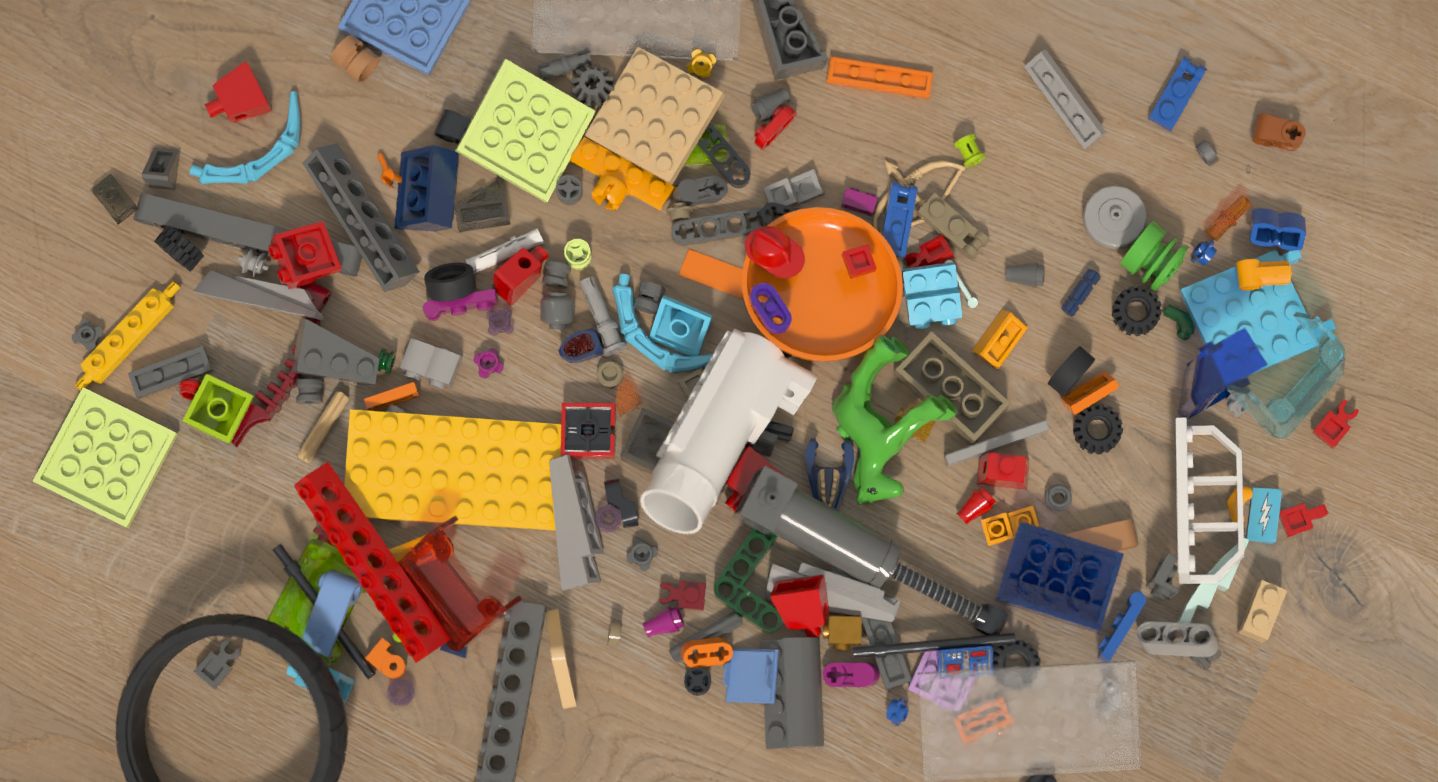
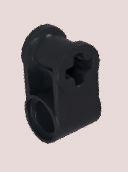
[434,109,472,144]

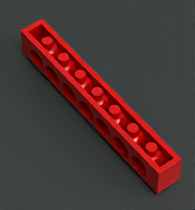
[293,462,451,663]

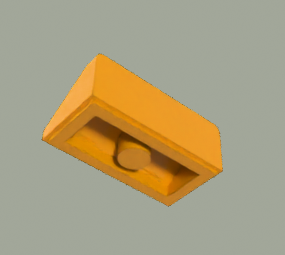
[972,310,1028,370]

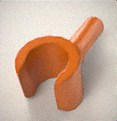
[377,153,402,188]

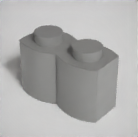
[400,338,462,390]

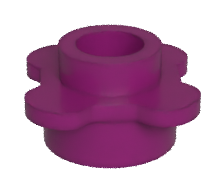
[473,348,504,378]

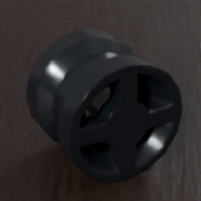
[684,667,711,696]

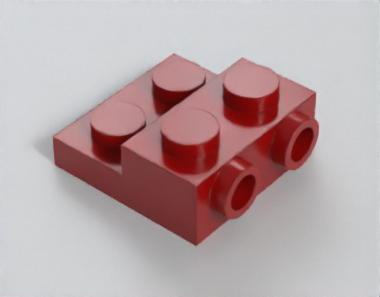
[268,221,342,289]

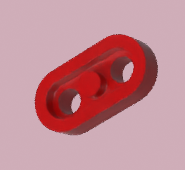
[754,105,797,150]

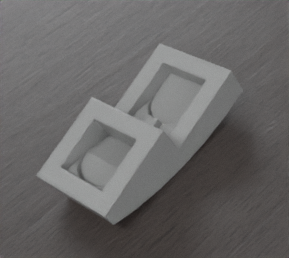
[764,169,825,212]

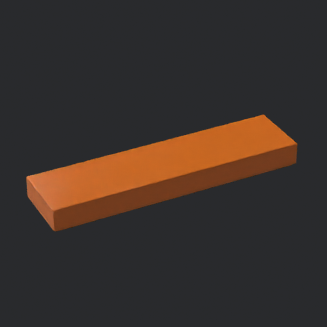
[827,56,933,99]

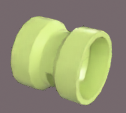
[564,239,592,270]

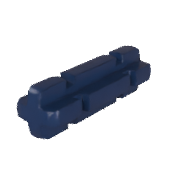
[1061,269,1101,317]

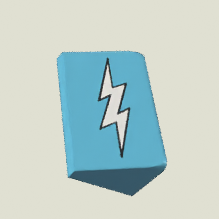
[1246,488,1282,544]

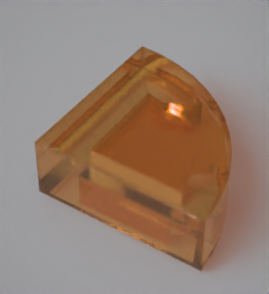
[615,380,642,417]

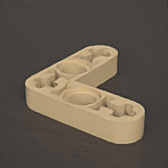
[545,609,577,709]

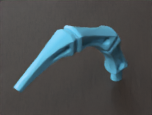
[190,91,300,184]
[612,274,712,373]

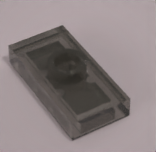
[90,174,139,225]

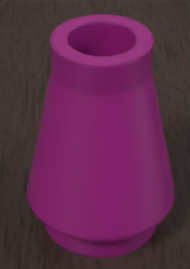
[643,606,685,637]

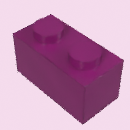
[841,188,878,217]

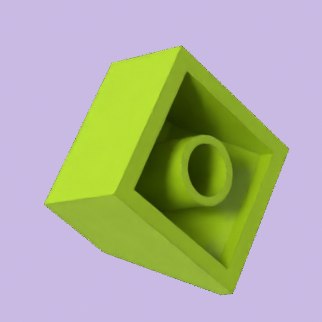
[182,374,254,444]

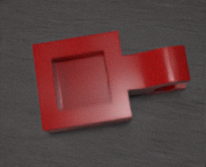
[1279,503,1329,538]

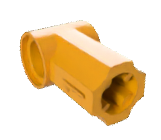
[1236,259,1292,290]

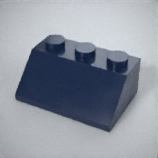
[394,145,458,232]

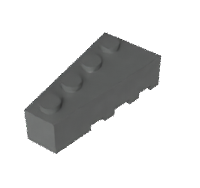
[751,0,829,80]

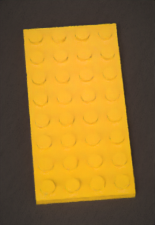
[344,409,561,531]

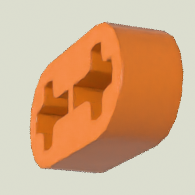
[680,637,733,668]

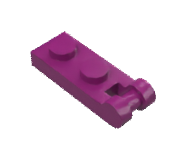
[423,289,498,321]

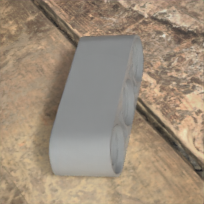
[1136,621,1219,657]

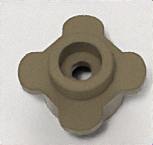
[666,203,693,222]

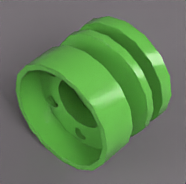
[1119,221,1189,291]

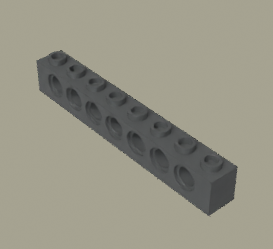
[475,600,547,782]

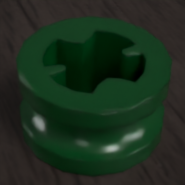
[378,348,396,374]

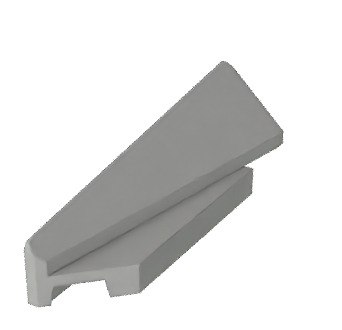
[193,271,324,321]
[549,455,604,590]
[765,563,901,622]

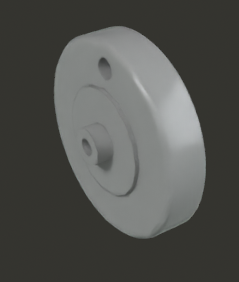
[1083,185,1147,249]

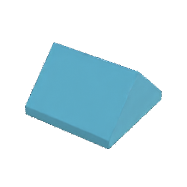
[649,295,713,356]

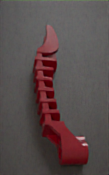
[231,281,332,448]

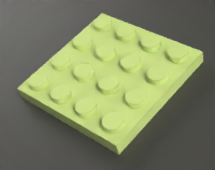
[455,59,596,203]
[33,387,178,529]

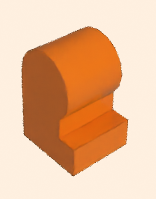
[365,638,407,679]

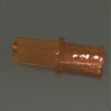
[1205,196,1252,242]

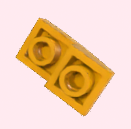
[981,506,1042,546]

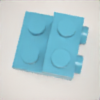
[902,262,962,329]

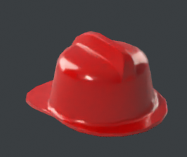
[745,227,805,278]

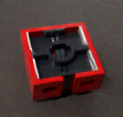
[561,403,616,459]

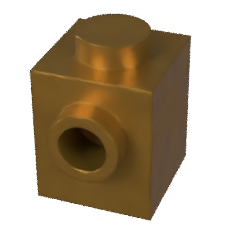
[823,616,862,651]

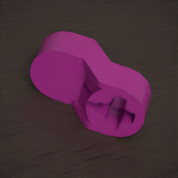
[822,663,880,687]

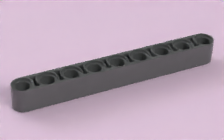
[133,193,362,277]

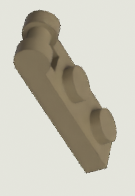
[916,192,990,260]

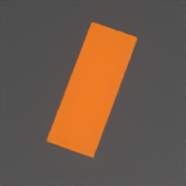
[679,249,744,299]

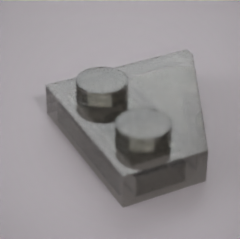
[455,176,511,233]

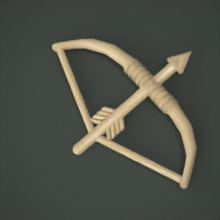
[873,160,966,234]

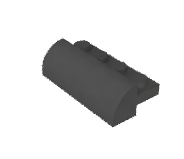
[762,637,824,749]

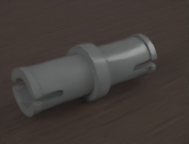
[538,49,592,81]

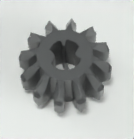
[571,63,615,108]

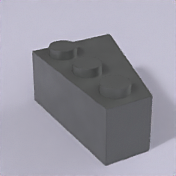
[292,319,380,385]

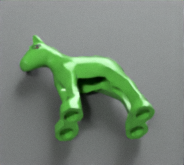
[832,335,958,505]

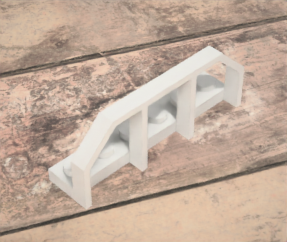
[1176,418,1244,584]

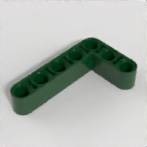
[714,529,782,634]

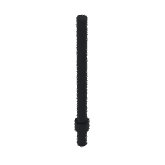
[272,544,376,680]
[853,633,1016,659]

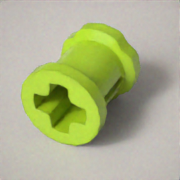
[954,134,986,168]

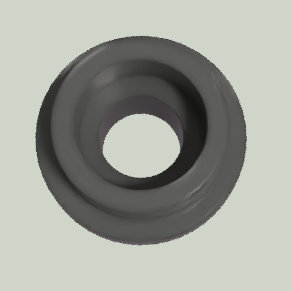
[1045,484,1072,511]

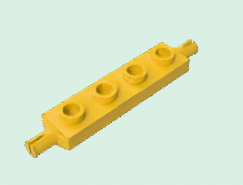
[74,281,181,390]

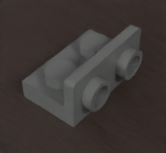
[1146,553,1179,601]

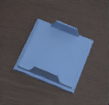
[723,648,779,704]

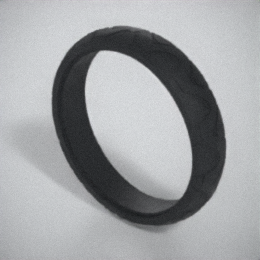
[116,613,348,782]

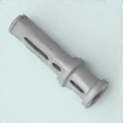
[579,276,626,356]

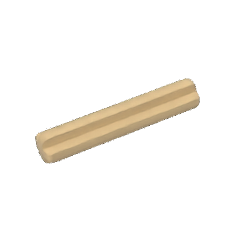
[297,391,349,463]

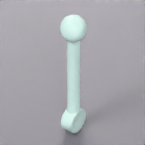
[945,260,978,308]

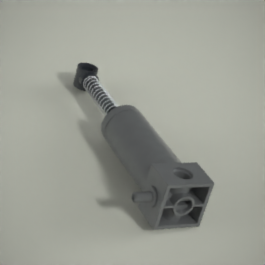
[732,466,1009,636]

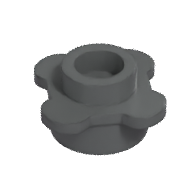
[72,320,103,350]
[626,539,658,571]

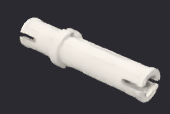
[466,228,544,274]

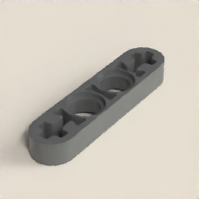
[671,207,772,246]

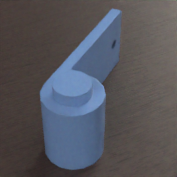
[302,569,362,657]

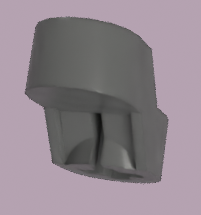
[672,176,728,207]

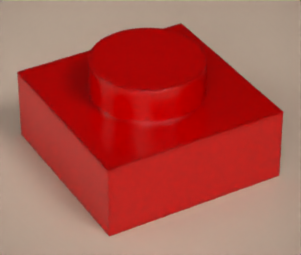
[842,244,876,279]

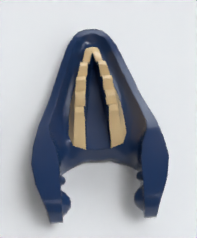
[805,438,855,510]

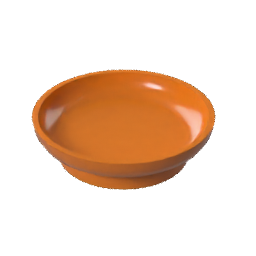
[741,207,903,362]

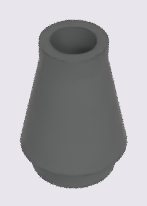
[750,87,791,121]
[1006,262,1045,288]

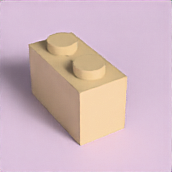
[1238,580,1287,643]

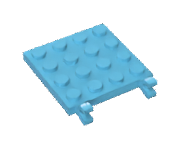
[1179,250,1336,386]

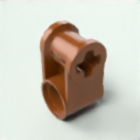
[1252,114,1305,151]

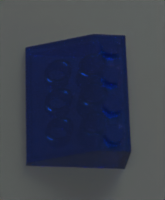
[994,521,1124,633]

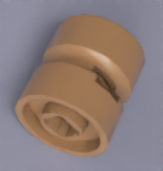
[331,34,380,83]

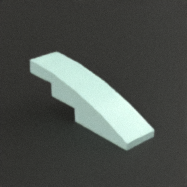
[1176,538,1249,623]

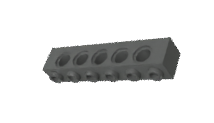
[302,143,420,292]

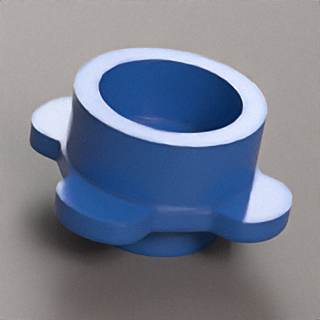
[1191,240,1217,265]
[886,698,909,726]

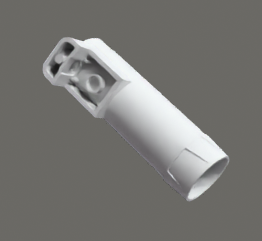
[641,328,818,534]

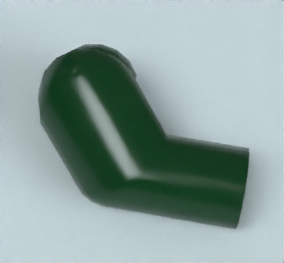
[1163,304,1195,340]

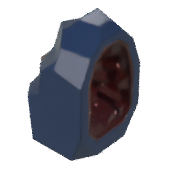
[558,328,604,363]

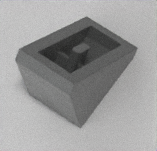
[142,147,180,190]

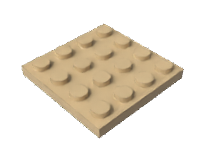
[584,47,726,185]

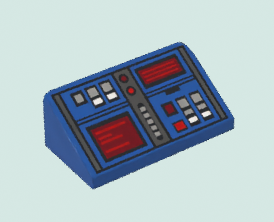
[936,646,993,679]

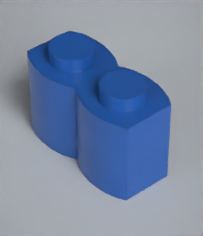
[1249,208,1306,251]

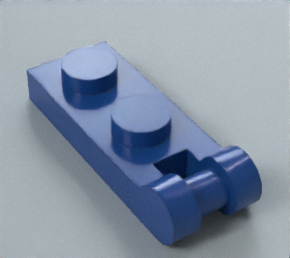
[1149,56,1207,132]
[881,181,918,258]
[1097,592,1146,663]

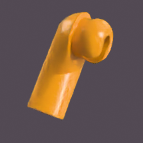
[1227,486,1253,522]

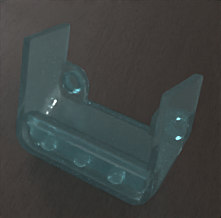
[1227,312,1345,439]

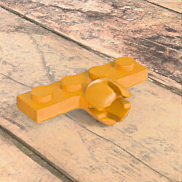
[570,137,674,211]

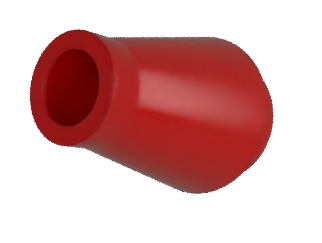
[956,486,996,525]

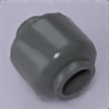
[540,291,575,330]

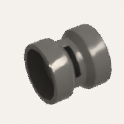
[633,281,666,315]

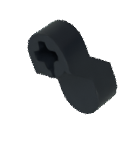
[604,478,639,528]

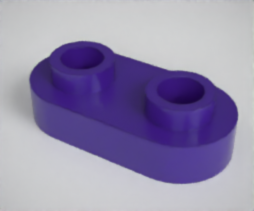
[749,283,792,334]

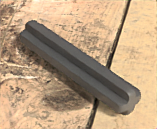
[669,611,743,662]

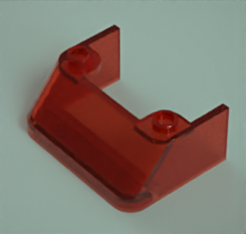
[398,515,523,651]

